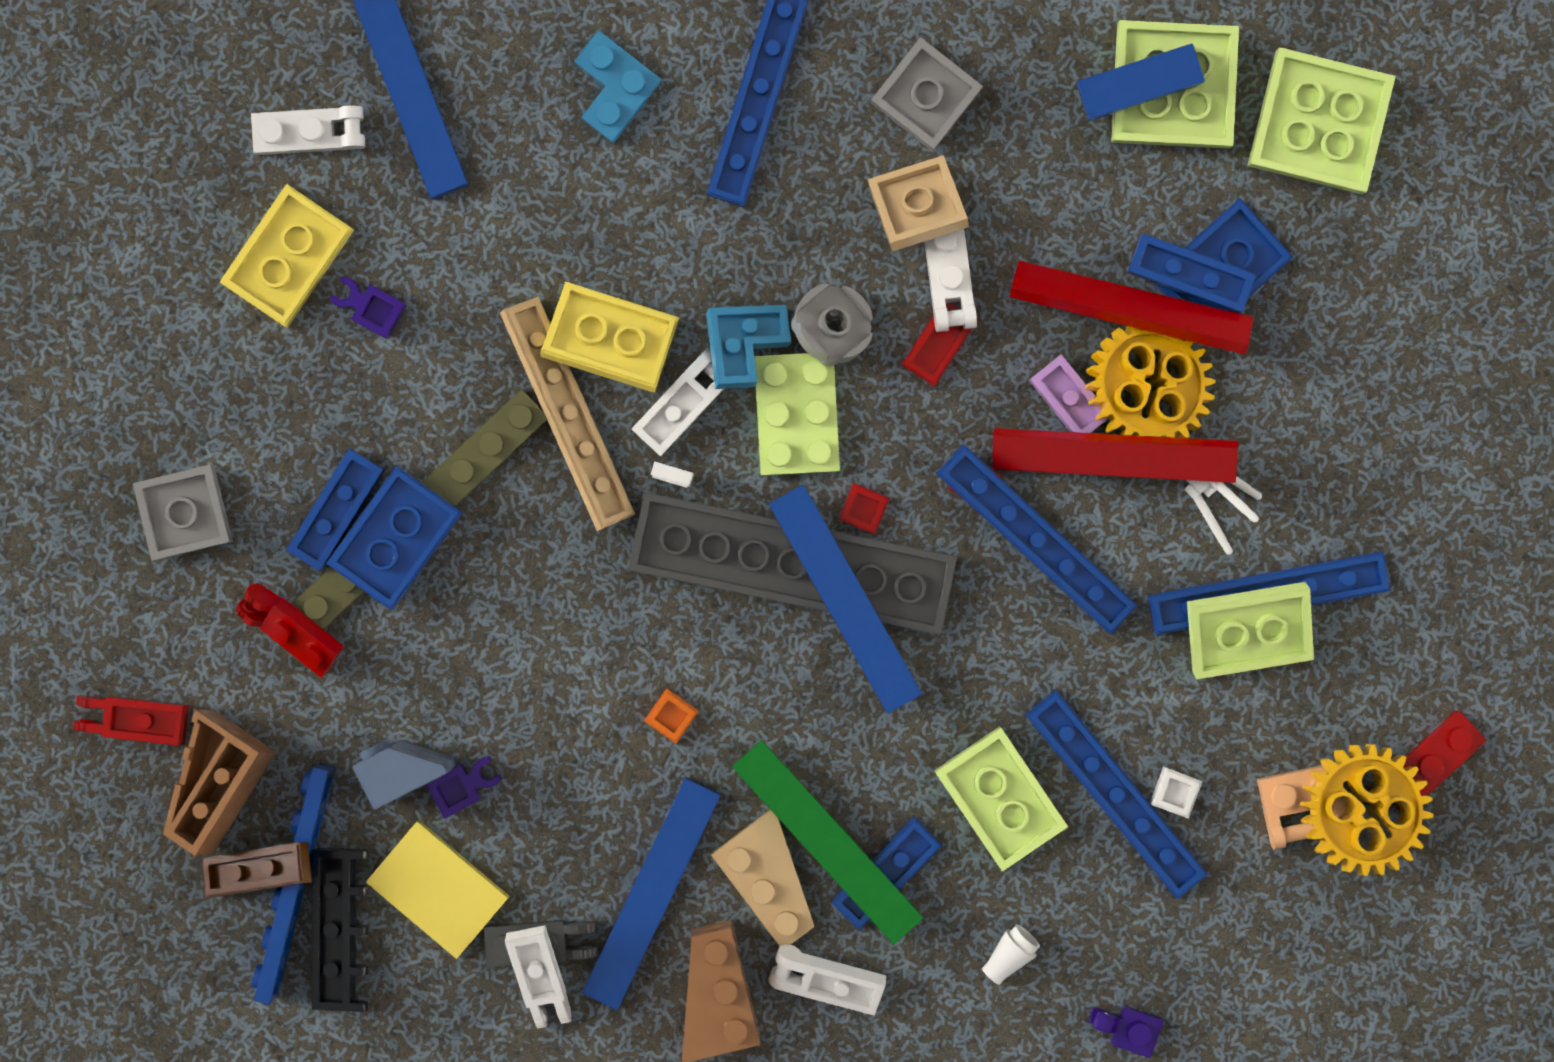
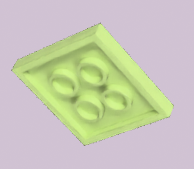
[1111,20,1239,149]
[1247,47,1396,195]

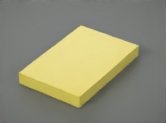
[220,184,354,328]
[540,281,679,393]
[366,820,509,959]

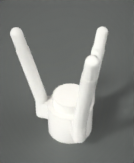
[1184,476,1262,555]

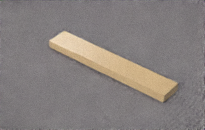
[500,297,636,531]

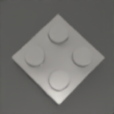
[870,37,983,152]
[132,464,233,561]

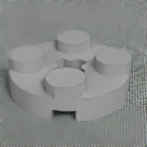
[791,284,873,366]

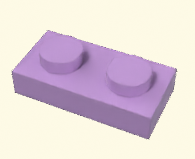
[1029,354,1108,433]

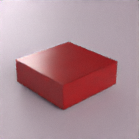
[838,483,890,535]

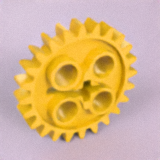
[1085,326,1216,438]
[1300,744,1434,876]

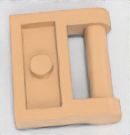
[1257,765,1345,850]

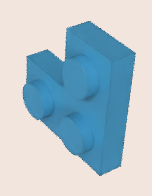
[574,30,662,144]
[706,305,792,389]

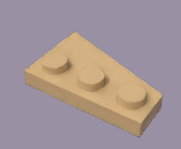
[711,810,815,946]

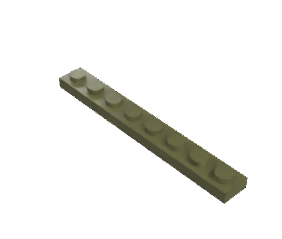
[292,389,548,630]

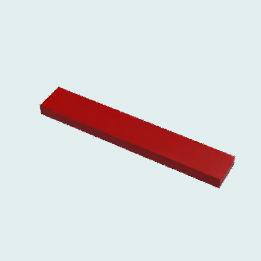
[1009,260,1253,355]
[993,428,1239,483]

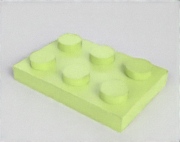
[754,353,840,476]
[1187,582,1314,680]
[934,726,1068,872]

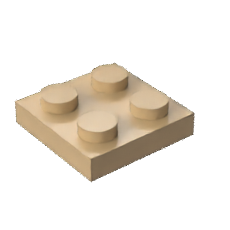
[868,155,969,252]

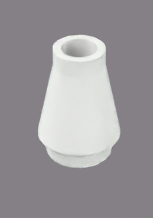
[982,925,1040,985]

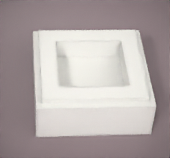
[651,461,694,488]
[1150,766,1202,819]

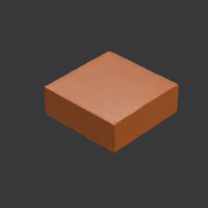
[644,688,699,744]

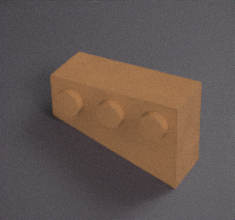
[163,709,277,856]
[682,919,760,1062]

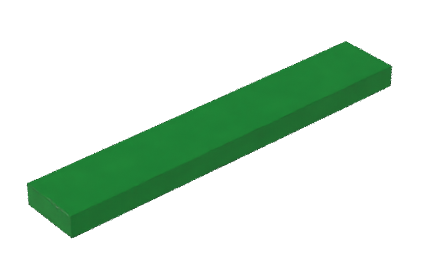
[732,739,923,945]

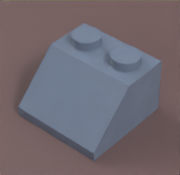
[352,739,459,810]

